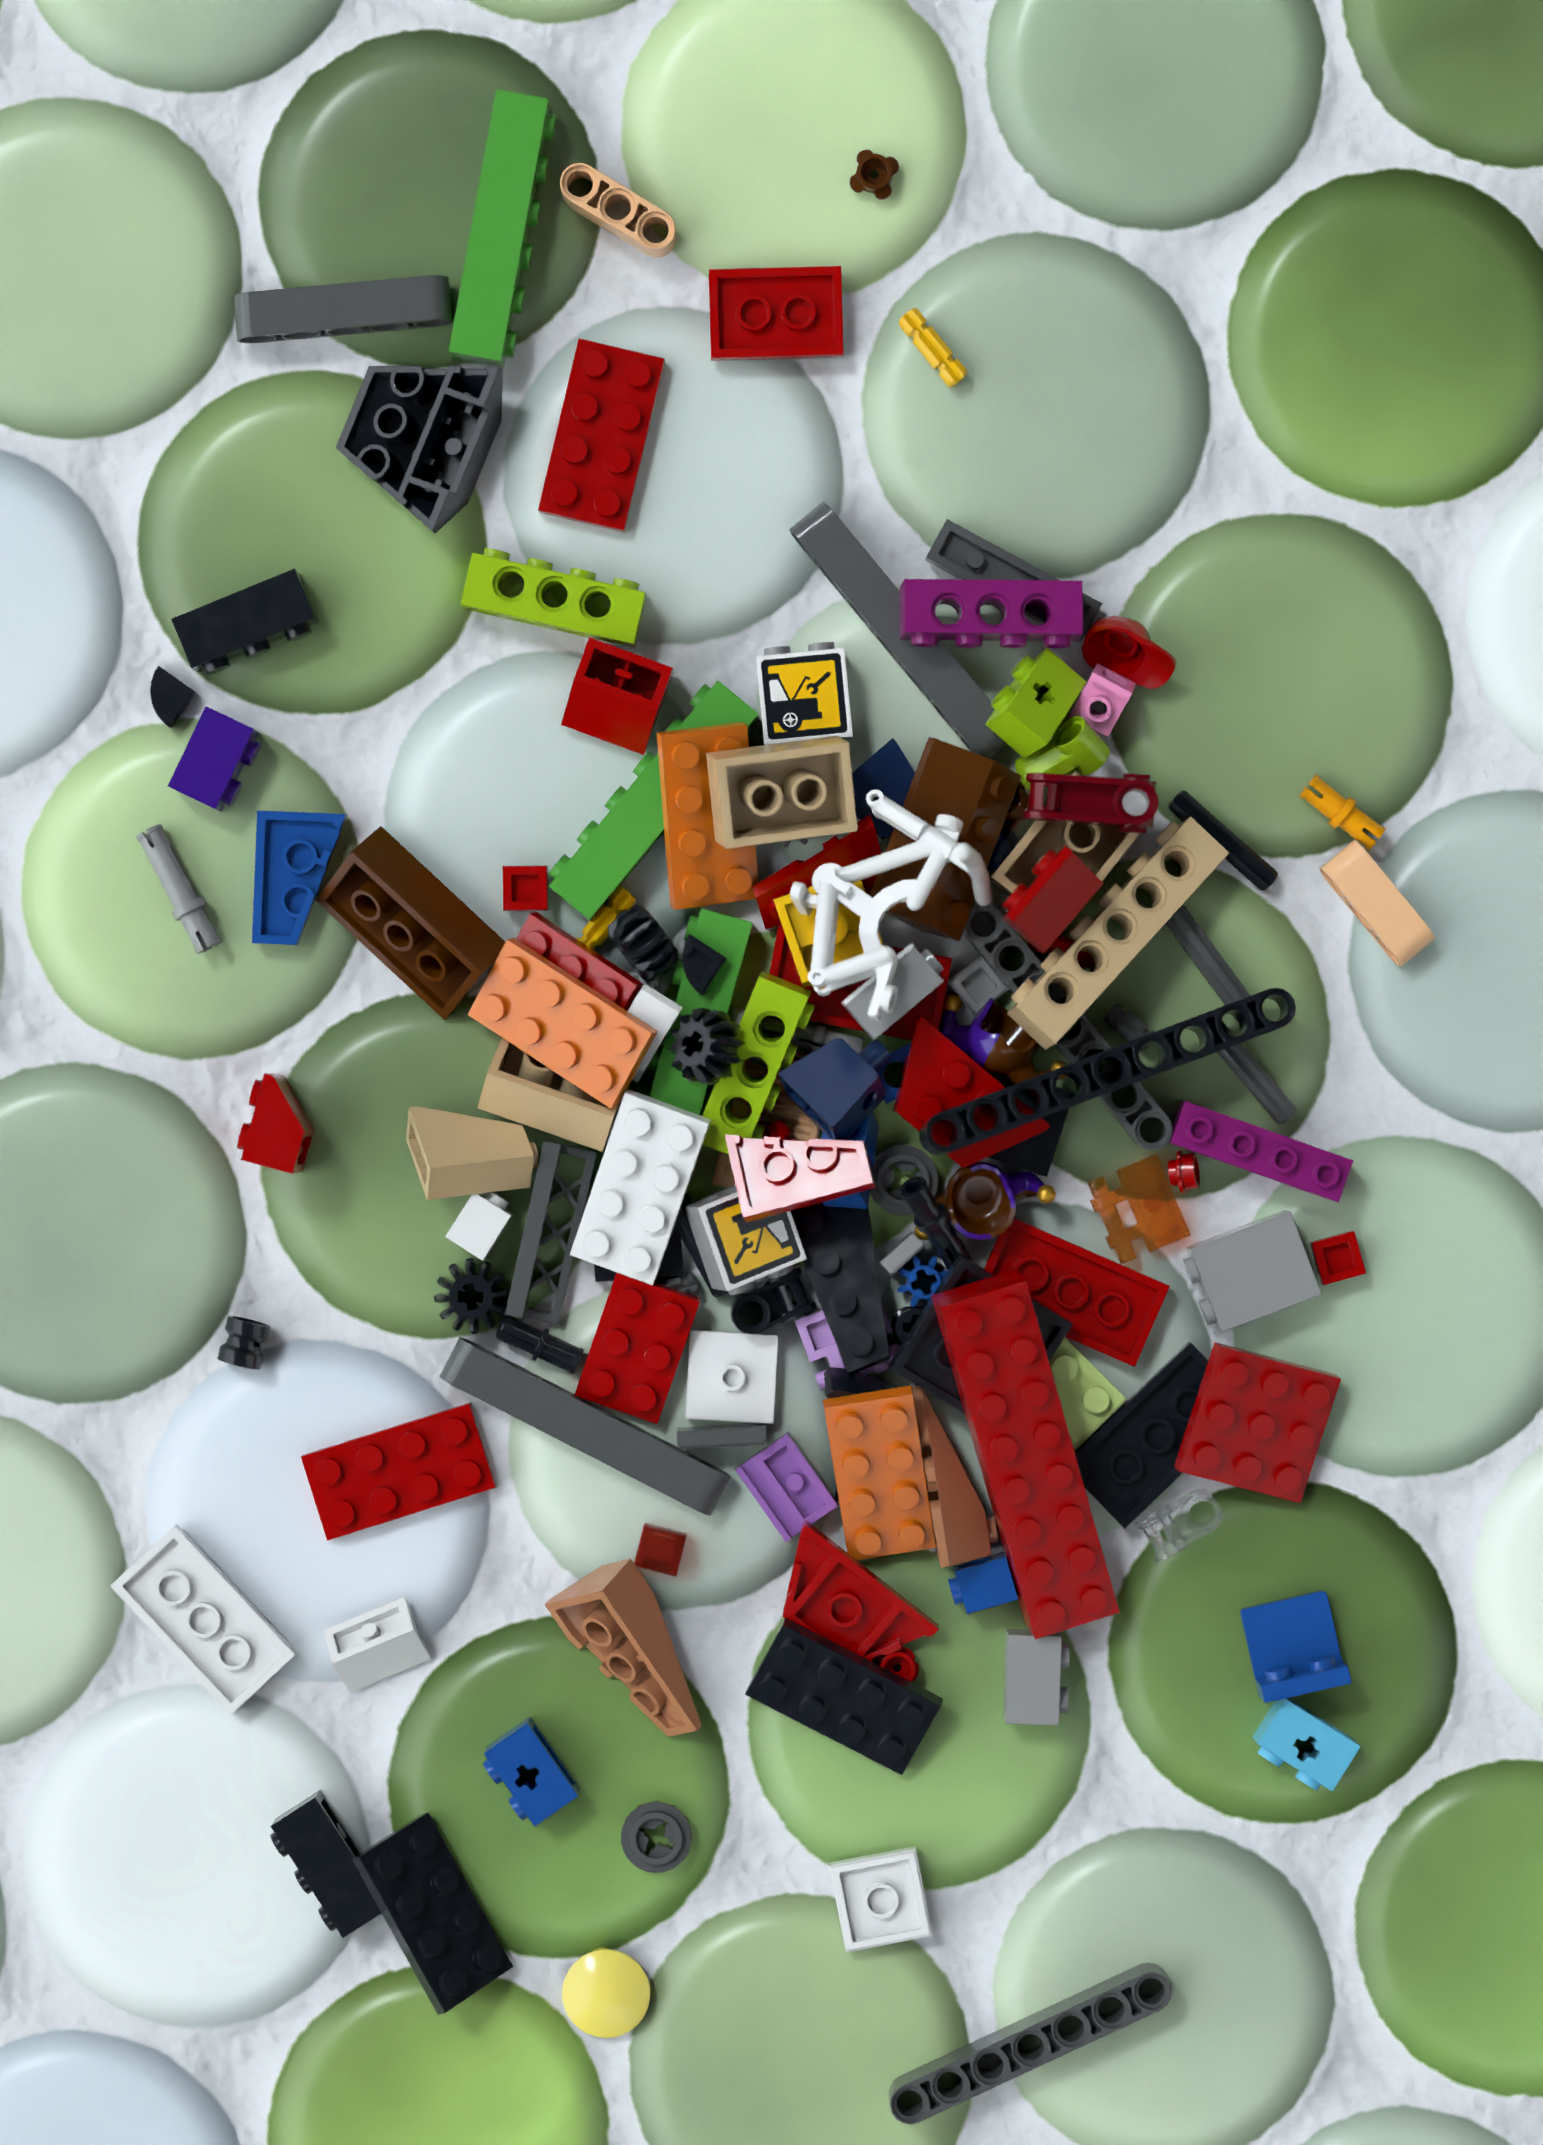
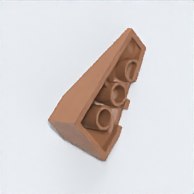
[911,1383,998,1568]
[545,1558,702,1737]

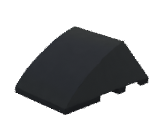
[336,366,503,533]

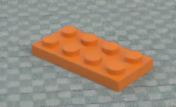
[657,722,759,910]
[467,938,658,1109]
[823,1385,936,1560]

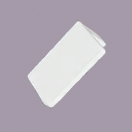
[323,1597,430,1692]

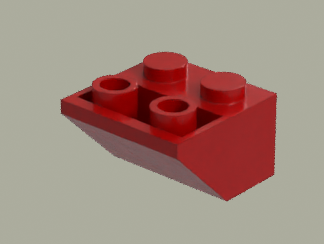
[561,637,674,755]
[1002,846,1104,953]
[237,1073,315,1174]

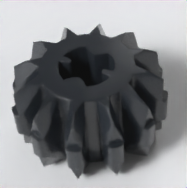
[608,904,678,981]
[667,1008,745,1085]
[434,1258,510,1334]

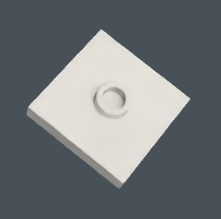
[685,1330,778,1424]
[829,1846,933,1952]

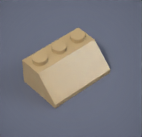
[477,1038,624,1152]

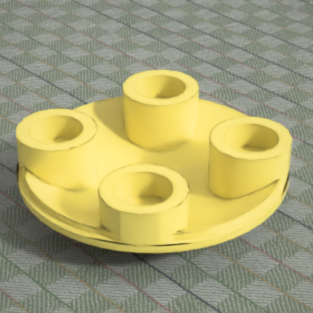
[562,1947,650,2038]

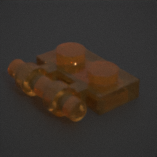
[1087,1154,1190,1264]

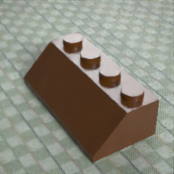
[869,737,1021,941]
[316,826,505,1020]

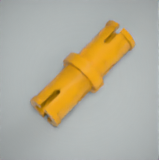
[1299,774,1386,851]

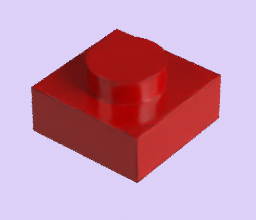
[502,866,548,911]
[1309,1230,1366,1285]

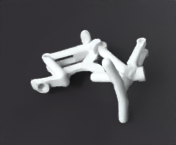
[790,790,993,1021]

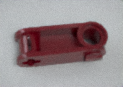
[1023,773,1159,834]

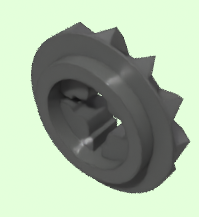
[870,1145,938,1216]
[621,1800,692,1873]

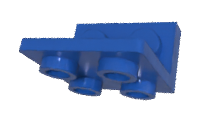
[1240,1590,1352,1703]

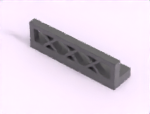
[505,1140,597,1324]

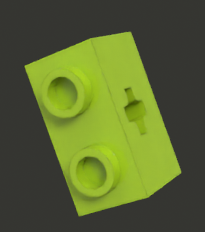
[985,648,1087,759]

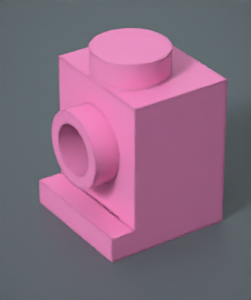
[1069,663,1136,737]

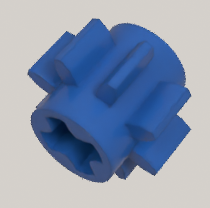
[897,1255,948,1307]

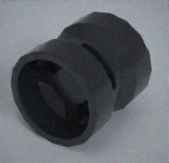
[217,1315,271,1370]

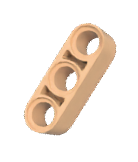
[560,163,676,258]
[1319,840,1435,967]

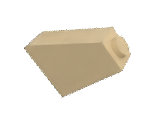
[406,1106,539,1200]

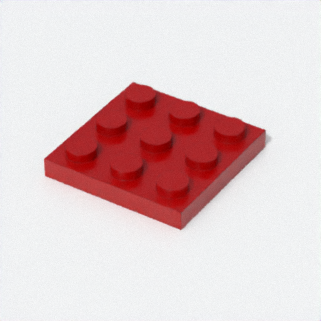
[1174,1342,1341,1503]

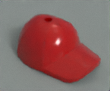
[1081,616,1176,689]

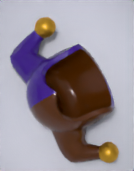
[939,994,1067,1095]
[915,1162,1056,1240]

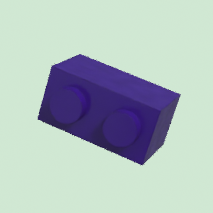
[168,706,261,812]

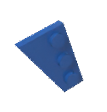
[252,810,347,945]

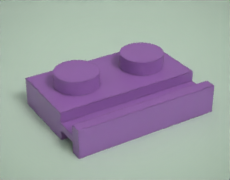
[735,1431,839,1542]

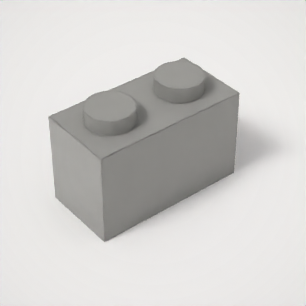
[1003,1629,1069,1725]

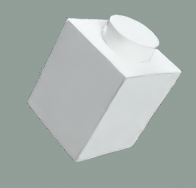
[445,1192,514,1261]

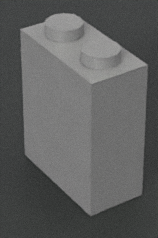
[1183,1210,1322,1332]

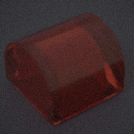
[634,1522,687,1577]

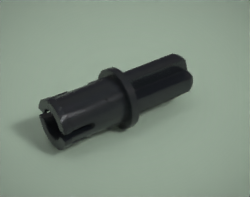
[496,1316,584,1375]

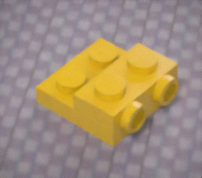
[774,880,884,992]

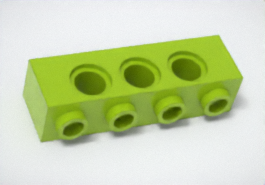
[460,548,647,648]
[702,971,815,1155]

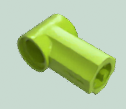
[1015,716,1110,792]

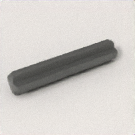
[1165,905,1251,1021]
[1217,1021,1297,1124]

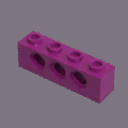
[900,579,1083,649]
[1168,1101,1354,1202]

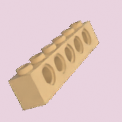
[1007,816,1229,1050]

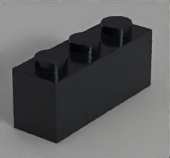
[171,568,320,675]
[270,1790,381,1938]

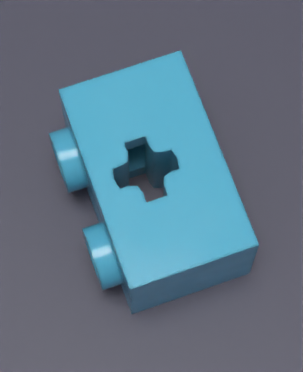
[1252,1698,1361,1792]

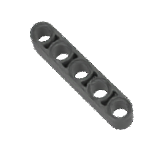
[233,275,453,343]

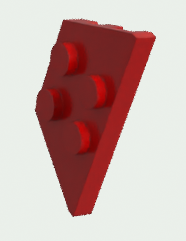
[893,1016,1050,1168]
[782,1520,939,1661]

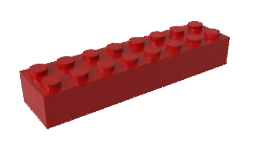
[931,1269,1120,1640]

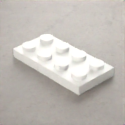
[570,1089,711,1285]
[110,1524,297,1715]

